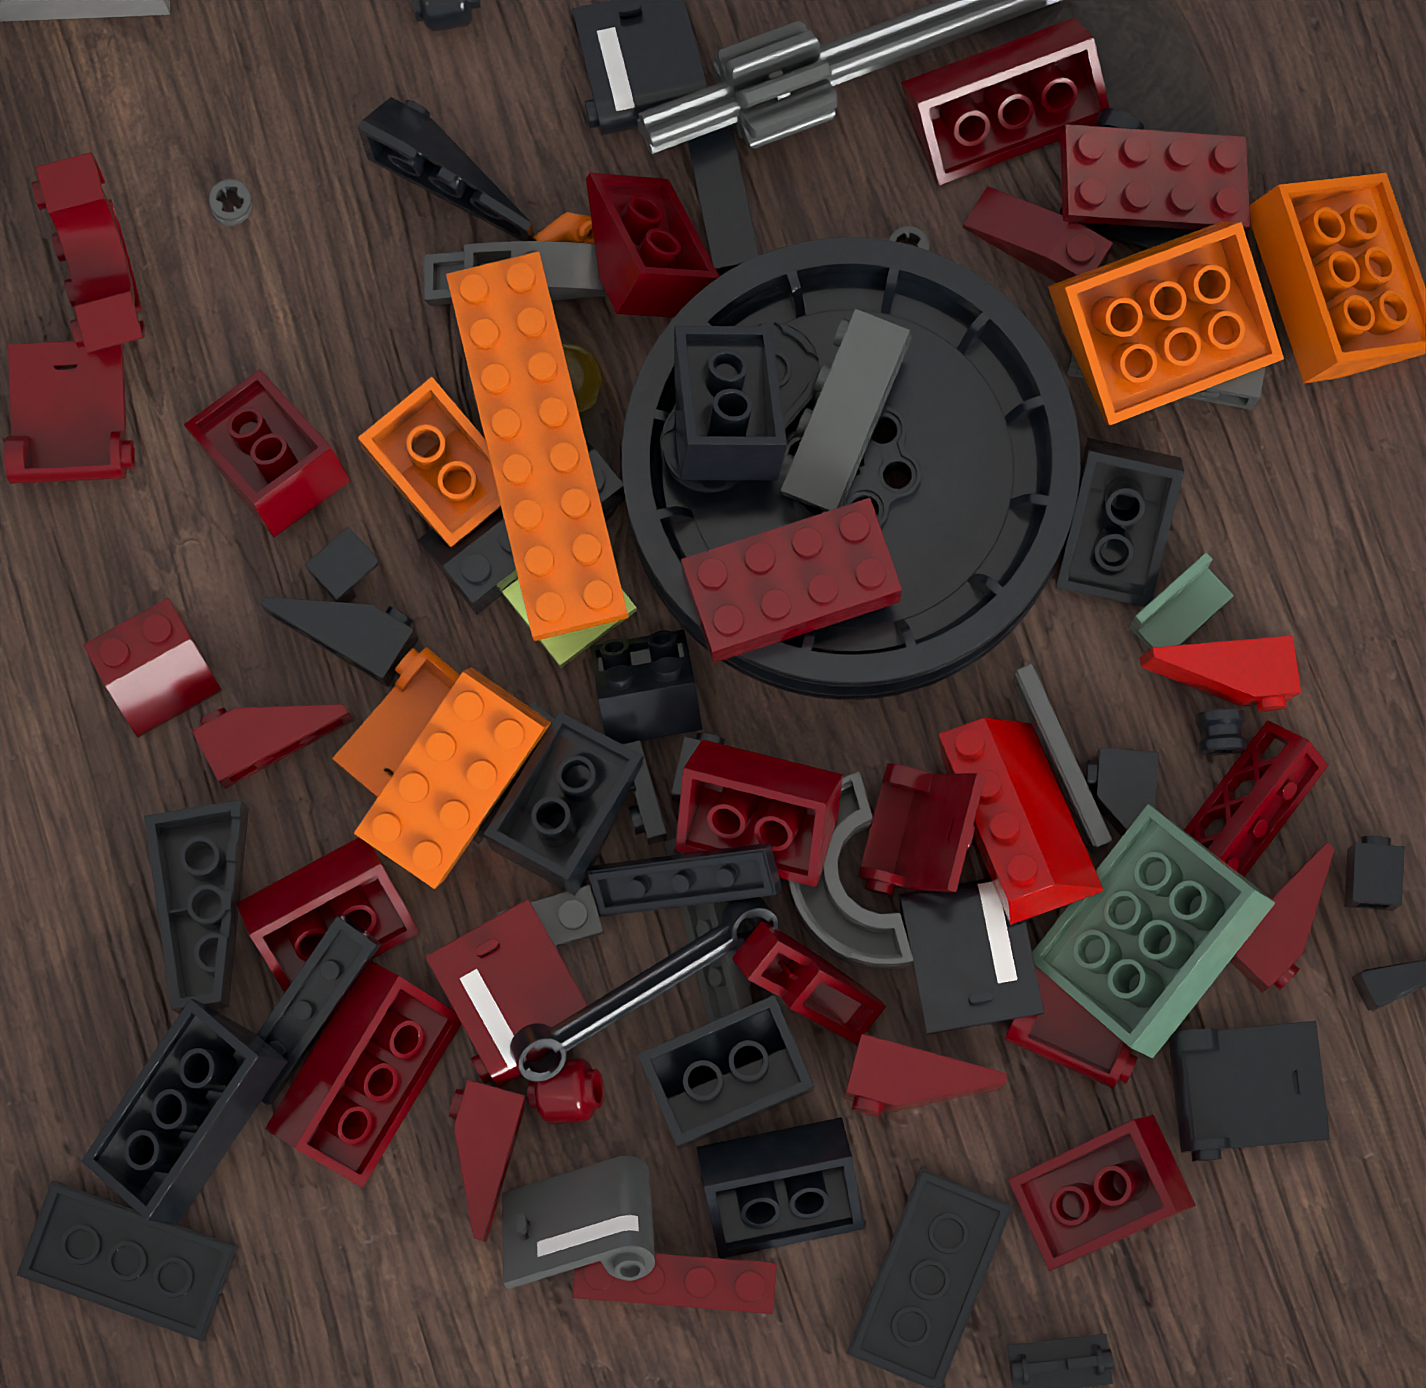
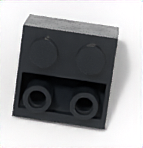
[590,629,703,744]

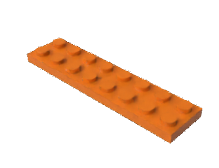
[446,251,629,641]

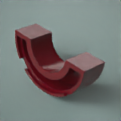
[32,152,145,353]

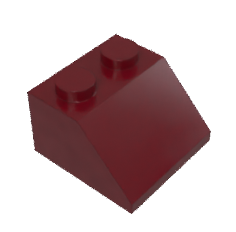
[83,598,222,737]

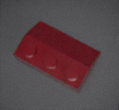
[675,739,843,887]
[236,837,420,992]

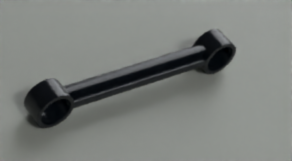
[510,897,778,1082]

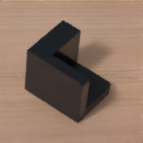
[305,527,379,603]

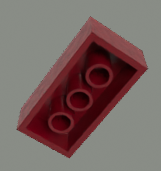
[681,498,902,663]

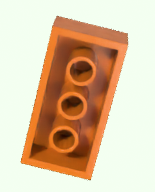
[354,667,552,889]

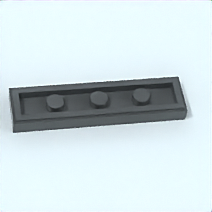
[1012,663,1113,854]

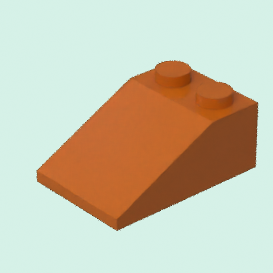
[358,377,501,548]

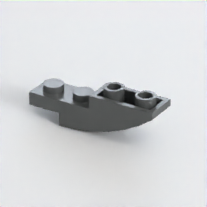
[424,241,607,306]

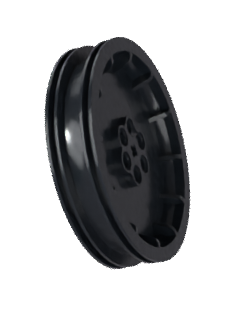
[622,237,1080,700]

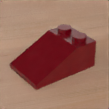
[586,172,720,318]
[184,369,350,537]
[843,1034,1008,1117]
[1008,1114,1196,1271]

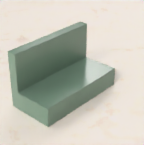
[1129,553,1234,649]

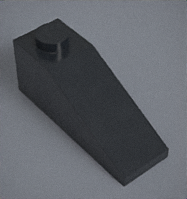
[260,596,418,687]

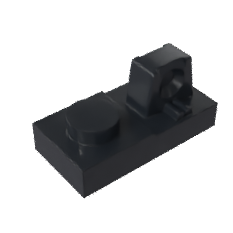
[624,740,667,845]

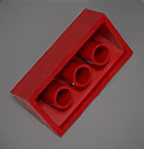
[938,718,1103,925]

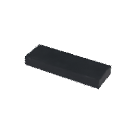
[687,127,759,273]

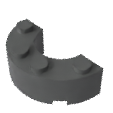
[788,771,914,970]

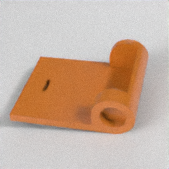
[332,647,460,798]

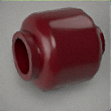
[527,1058,604,1124]

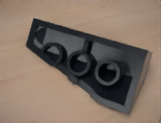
[358,97,534,241]

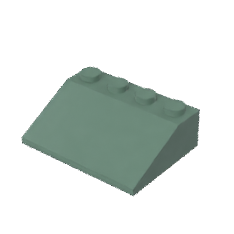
[1032,804,1276,1058]

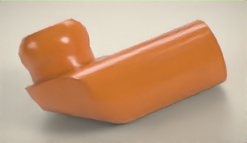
[532,212,595,244]

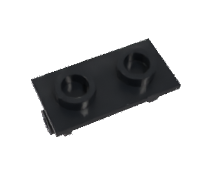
[1007,1333,1113,1388]

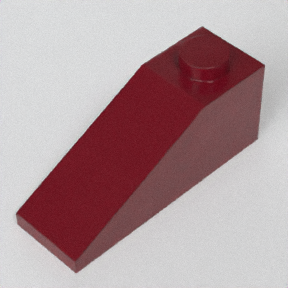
[962,186,1113,283]
[192,704,353,789]
[1230,842,1335,992]
[449,1080,528,1242]

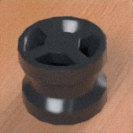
[1195,709,1247,756]

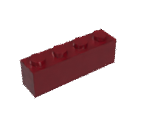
[572,1253,777,1314]

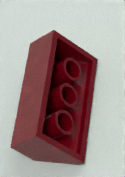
[901,17,1110,185]
[265,960,461,1188]

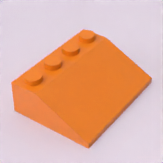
[1249,173,1426,383]
[1048,222,1284,425]

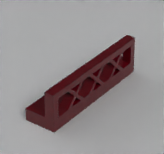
[1184,720,1329,877]

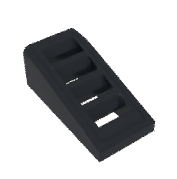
[1352,959,1426,1012]

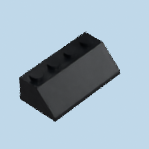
[418,440,625,615]
[81,999,288,1223]

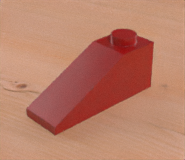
[1140,635,1301,712]

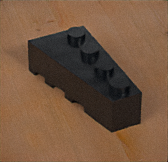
[144,800,249,1014]

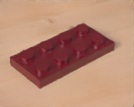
[1060,124,1250,231]

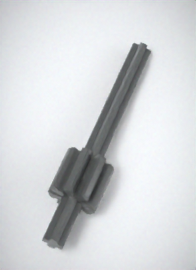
[637,0,1061,154]

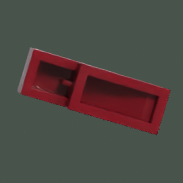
[732,921,886,1044]

